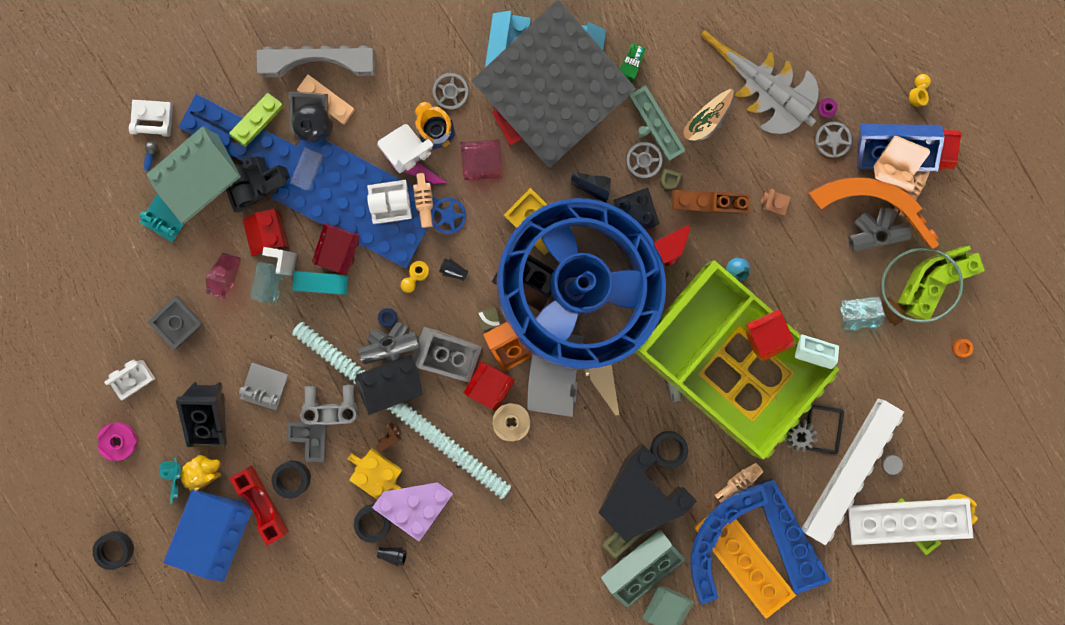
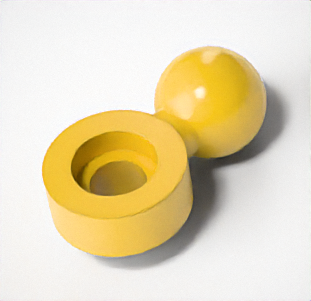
[909,74,931,108]
[400,261,429,293]

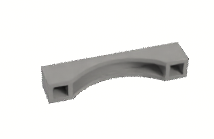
[257,45,376,77]

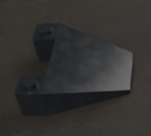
[598,445,697,541]

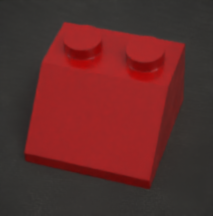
[242,208,289,257]
[654,225,690,266]

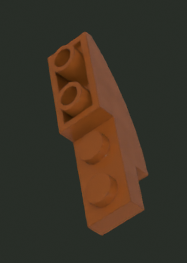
[672,190,750,214]

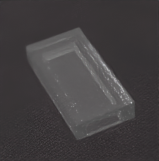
[290,148,323,191]

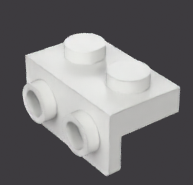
[104,359,155,401]

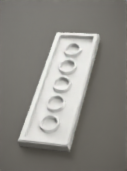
[848,498,973,545]

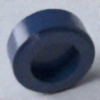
[378,308,398,327]

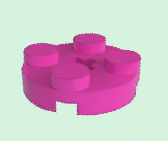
[97,422,139,461]

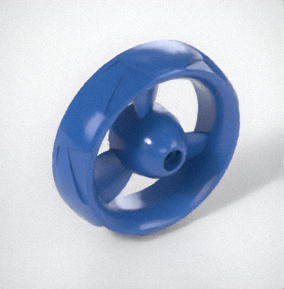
[497,198,666,369]

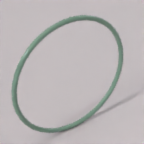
[881,248,963,323]

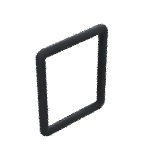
[805,405,844,454]

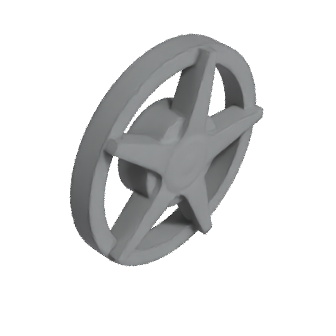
[433,73,469,110]
[815,122,852,158]
[626,142,662,178]

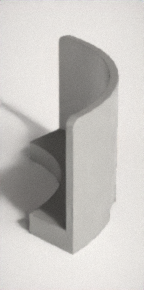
[528,334,584,417]

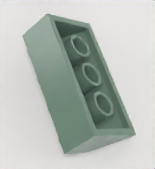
[601,529,686,608]

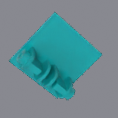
[139,193,184,243]
[159,458,181,504]

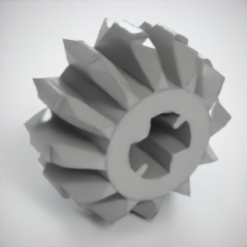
[785,419,817,452]

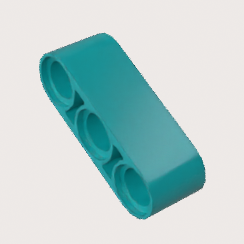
[292,271,349,295]

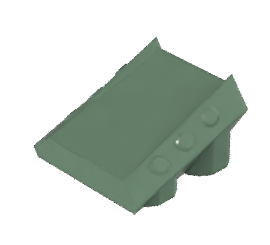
[642,586,694,625]

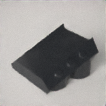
[570,172,611,203]

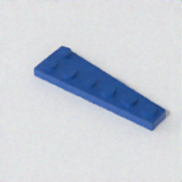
[754,479,831,594]

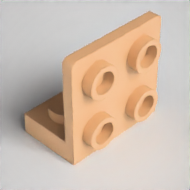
[874,136,930,193]

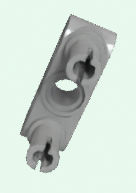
[300,385,359,425]

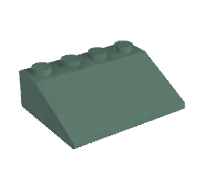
[147,126,241,224]

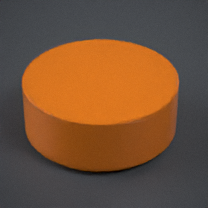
[952,339,974,358]

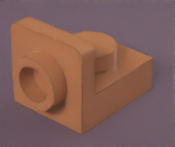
[761,189,791,216]

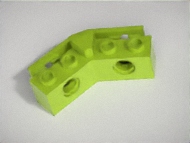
[898,246,985,320]

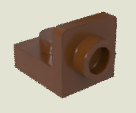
[375,423,402,453]

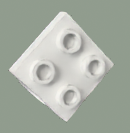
[367,180,412,224]

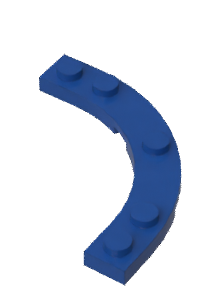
[690,483,768,605]

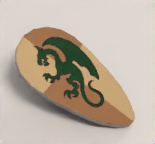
[683,89,735,142]

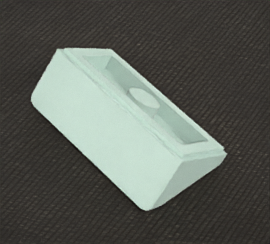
[795,334,839,369]

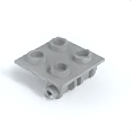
[239,363,288,410]

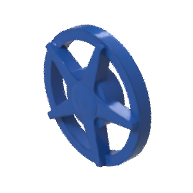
[431,198,466,234]

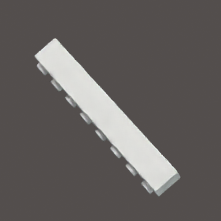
[802,399,904,545]

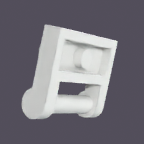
[129,100,173,137]

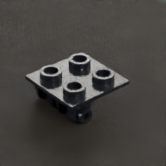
[613,187,660,229]

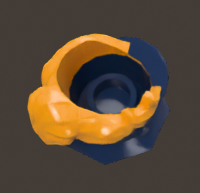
[415,102,455,149]

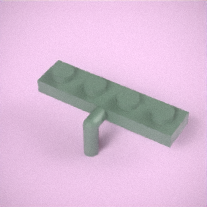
[629,85,686,162]

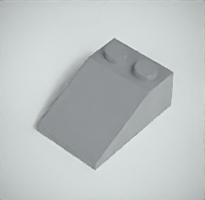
[413,327,482,382]

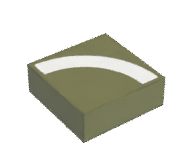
[478,308,501,331]

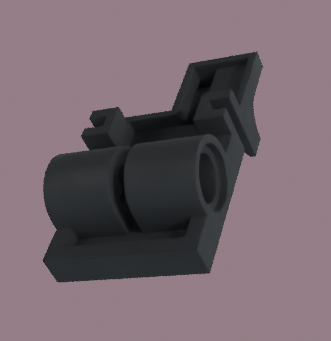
[226,156,290,213]

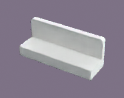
[262,247,297,276]

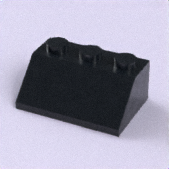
[492,255,554,312]
[355,355,423,416]

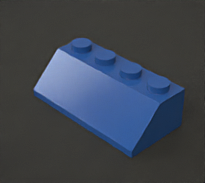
[857,124,945,171]

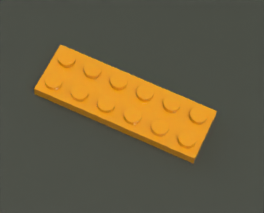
[694,516,796,619]

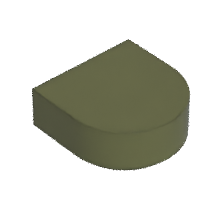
[660,169,682,191]

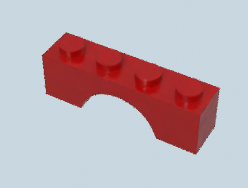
[229,465,289,546]

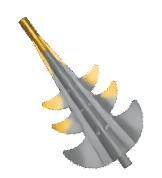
[700,30,819,134]

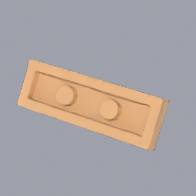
[297,75,355,125]

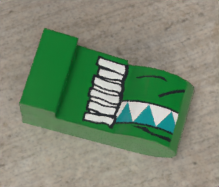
[620,42,646,83]

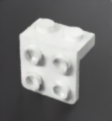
[377,124,433,174]

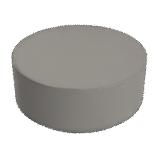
[881,455,903,475]

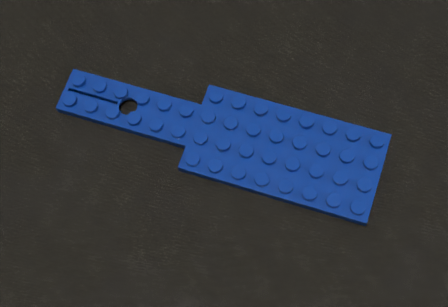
[178,94,441,269]

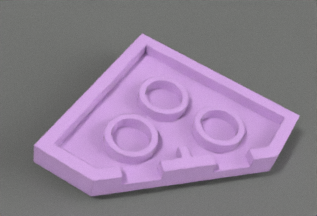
[372,482,453,541]

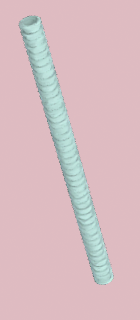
[292,322,511,499]

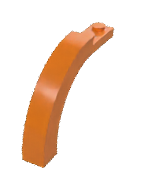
[808,177,939,249]

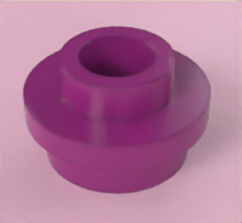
[818,98,838,118]

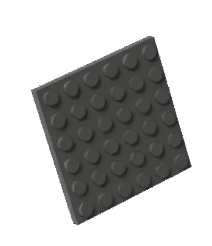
[472,0,636,168]

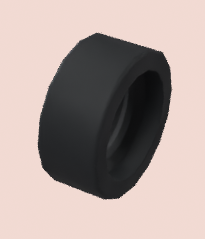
[650,431,688,469]
[271,460,311,499]
[353,504,391,543]
[92,531,134,570]

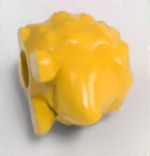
[180,455,222,491]

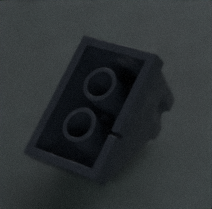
[176,382,227,448]

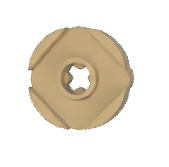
[492,402,531,441]

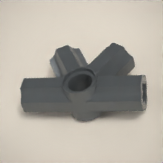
[849,208,912,252]
[359,323,420,364]

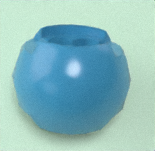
[726,258,751,282]

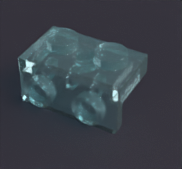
[250,262,283,303]
[840,297,885,331]

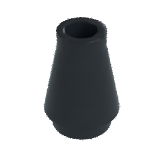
[439,258,468,281]
[377,547,407,567]

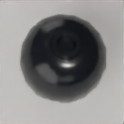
[292,104,333,143]

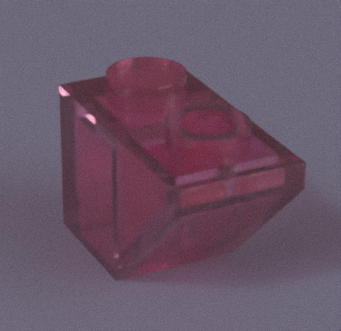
[206,253,241,299]

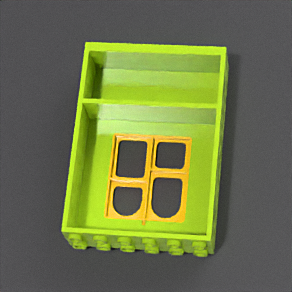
[634,260,839,460]

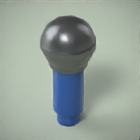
[144,142,158,171]

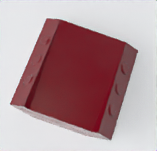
[312,223,360,274]

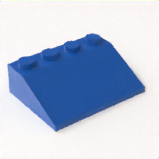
[163,490,252,582]

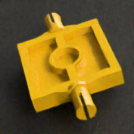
[347,448,402,500]

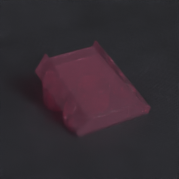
[460,140,503,181]

